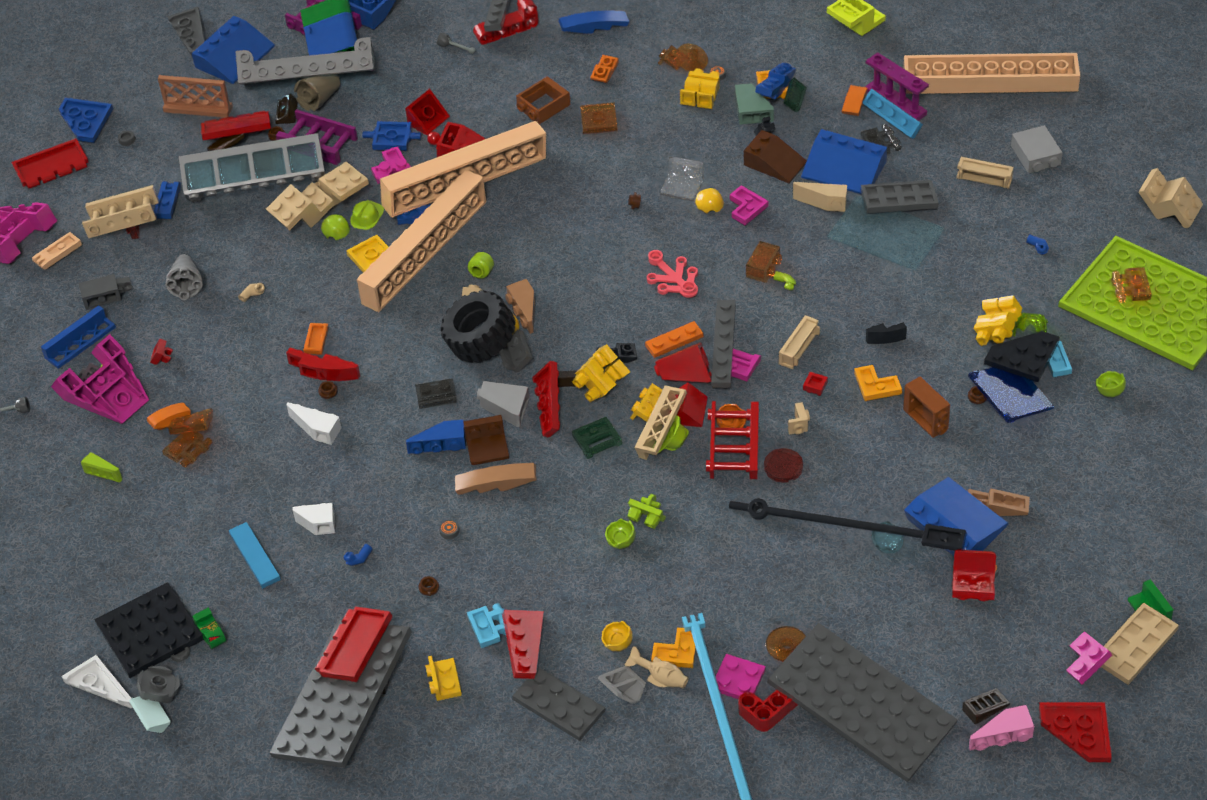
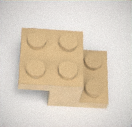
[314,162,369,207]
[1139,168,1203,228]
[266,182,336,231]

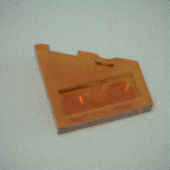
[168,408,213,435]

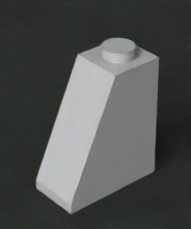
[477,381,529,427]

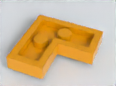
[854,365,902,401]
[651,627,696,668]

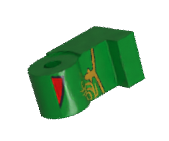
[192,607,226,649]

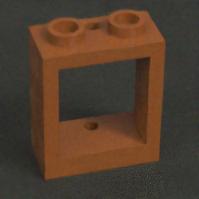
[516,76,571,124]
[903,376,950,438]

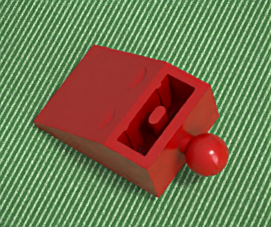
[427,122,486,157]

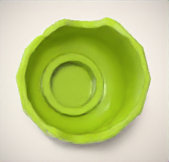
[321,215,350,240]
[1096,371,1126,397]
[605,518,636,549]

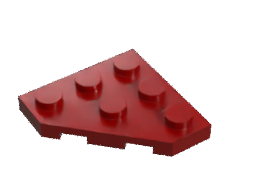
[1039,702,1112,762]

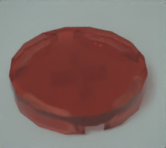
[764,448,803,483]

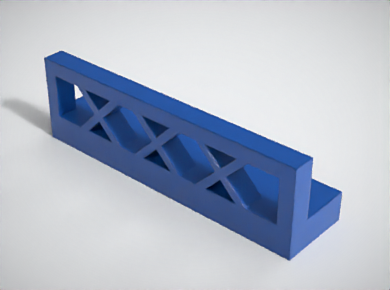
[41,305,116,369]

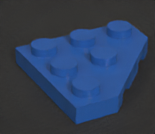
[59,98,113,143]

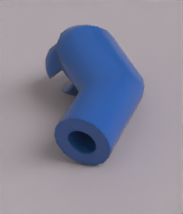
[1026,234,1049,254]
[344,544,373,566]

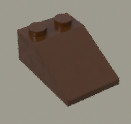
[744,130,807,183]

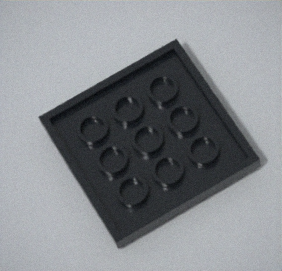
[94,582,204,678]

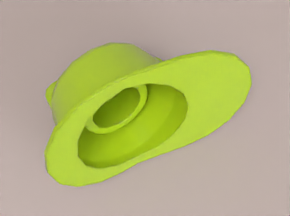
[350,200,384,230]
[651,415,689,455]

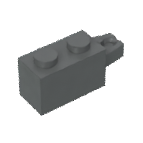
[78,274,133,310]

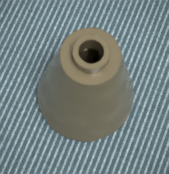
[294,74,340,111]

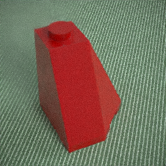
[654,342,712,383]

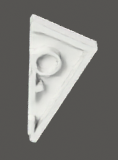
[62,655,132,708]

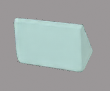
[129,696,171,733]

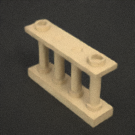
[82,185,159,238]

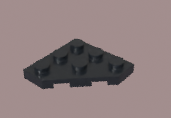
[984,331,1060,382]

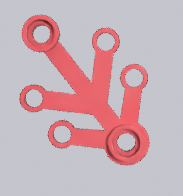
[647,250,698,298]

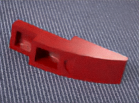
[286,347,360,381]

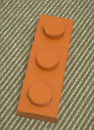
[645,321,703,358]

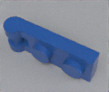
[154,181,181,219]

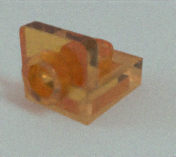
[658,45,687,70]

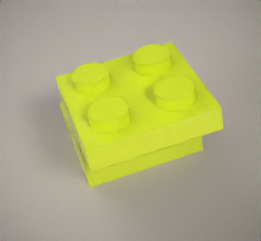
[827,0,885,36]

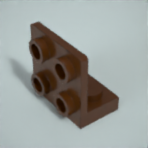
[463,415,509,465]

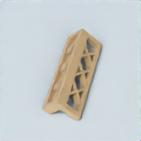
[635,386,687,460]

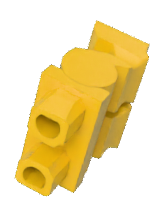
[680,69,720,109]
[973,296,1022,346]
[572,344,630,402]

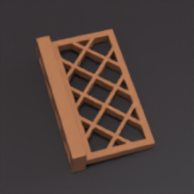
[158,75,233,117]

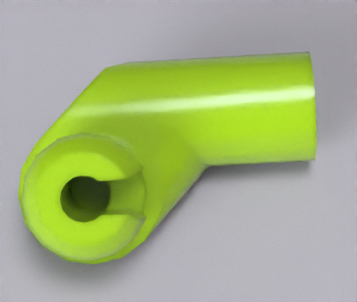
[774,271,796,291]

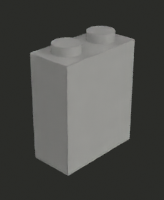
[1011,125,1062,173]

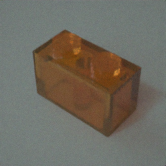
[746,241,782,283]

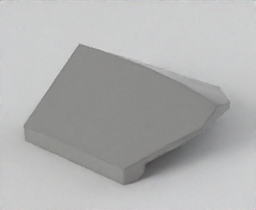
[598,666,646,704]

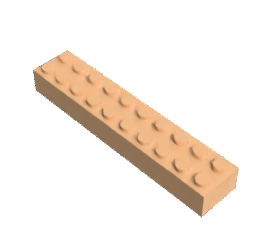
[903,53,1080,94]
[380,121,546,218]
[357,170,486,312]

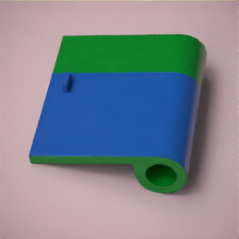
[300,0,357,55]

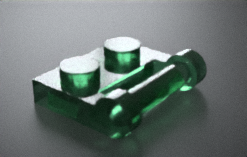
[572,417,622,459]

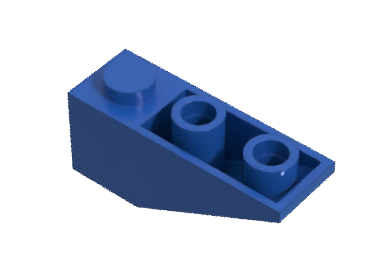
[406,420,466,454]

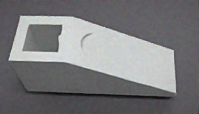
[286,402,341,445]

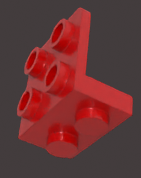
[952,550,996,601]

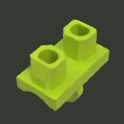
[627,494,666,529]

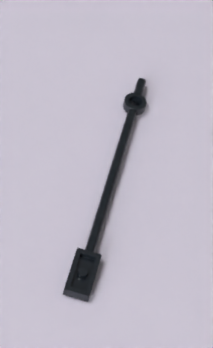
[729,498,967,551]

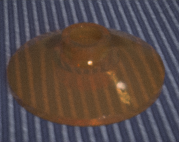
[676,43,708,71]
[766,626,806,662]

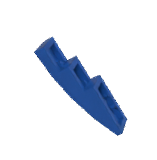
[558,10,629,34]

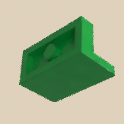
[1128,579,1174,620]

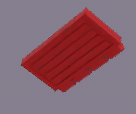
[201,111,271,140]
[12,138,89,189]
[315,607,393,682]

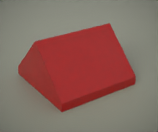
[405,89,450,135]
[665,382,708,427]

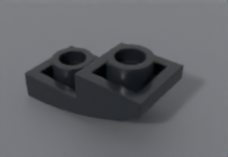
[866,322,907,344]
[596,343,637,366]

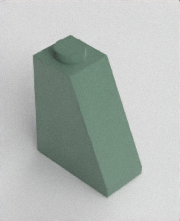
[735,83,774,125]

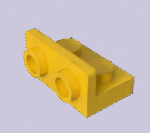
[630,383,662,422]
[425,656,462,701]

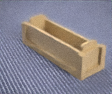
[957,157,1014,189]
[779,315,820,369]

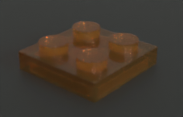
[580,102,617,134]

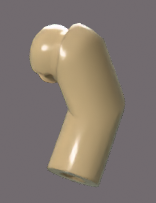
[238,283,265,302]

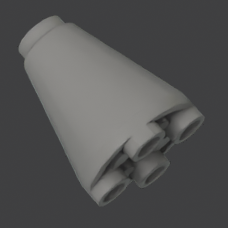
[166,254,203,300]

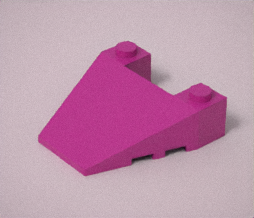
[0,202,57,264]
[51,334,149,424]

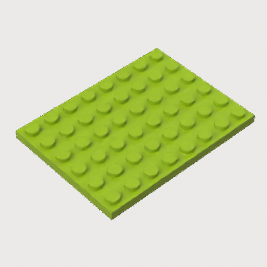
[1058,236,1207,370]

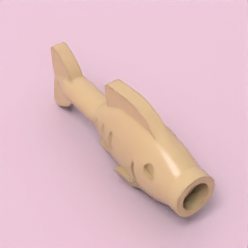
[625,646,689,689]

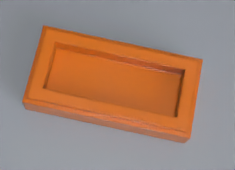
[303,323,329,355]

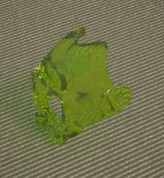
[1013,313,1048,337]

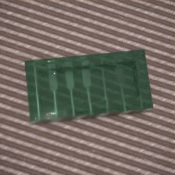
[783,78,807,112]

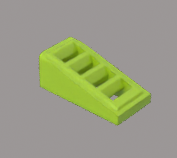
[81,452,122,482]

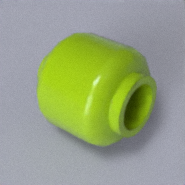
[468,252,494,279]

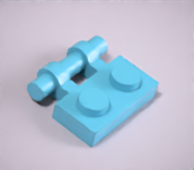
[467,603,506,648]

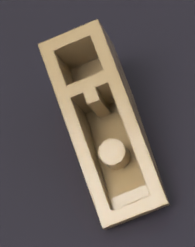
[793,182,847,212]

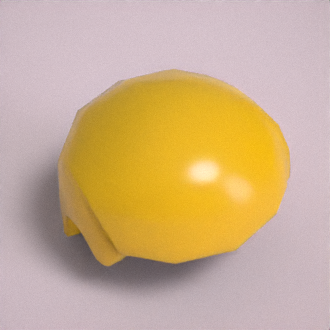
[695,188,724,213]
[601,621,633,652]

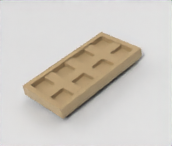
[1101,603,1179,685]

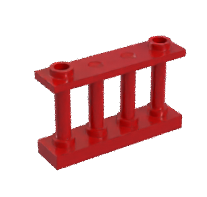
[706,401,759,479]

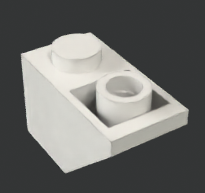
[293,503,335,535]

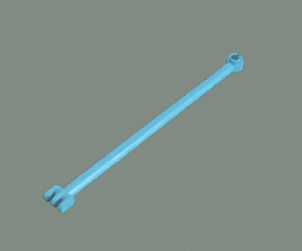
[682,613,752,800]

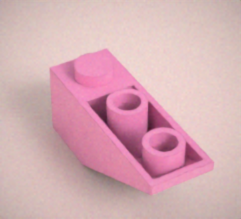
[969,705,1034,750]

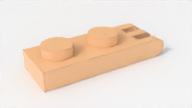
[32,232,82,270]

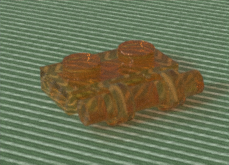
[1111,267,1152,303]
[162,427,213,467]

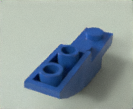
[755,63,796,99]

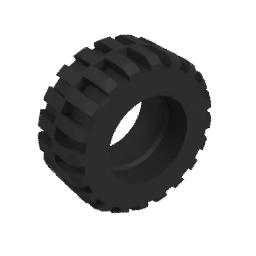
[441,290,516,363]

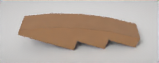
[455,463,536,495]
[968,488,1030,516]

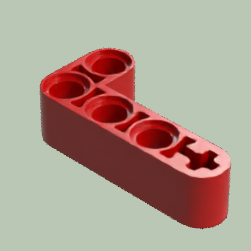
[473,0,538,45]
[738,690,798,732]

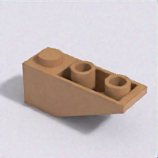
[505,279,535,334]

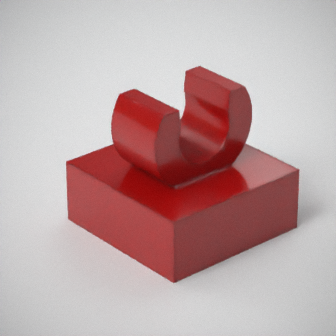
[150,339,173,365]
[803,372,828,396]

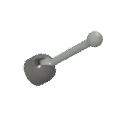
[437,32,475,54]
[0,397,30,413]

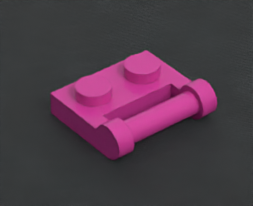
[732,348,761,381]

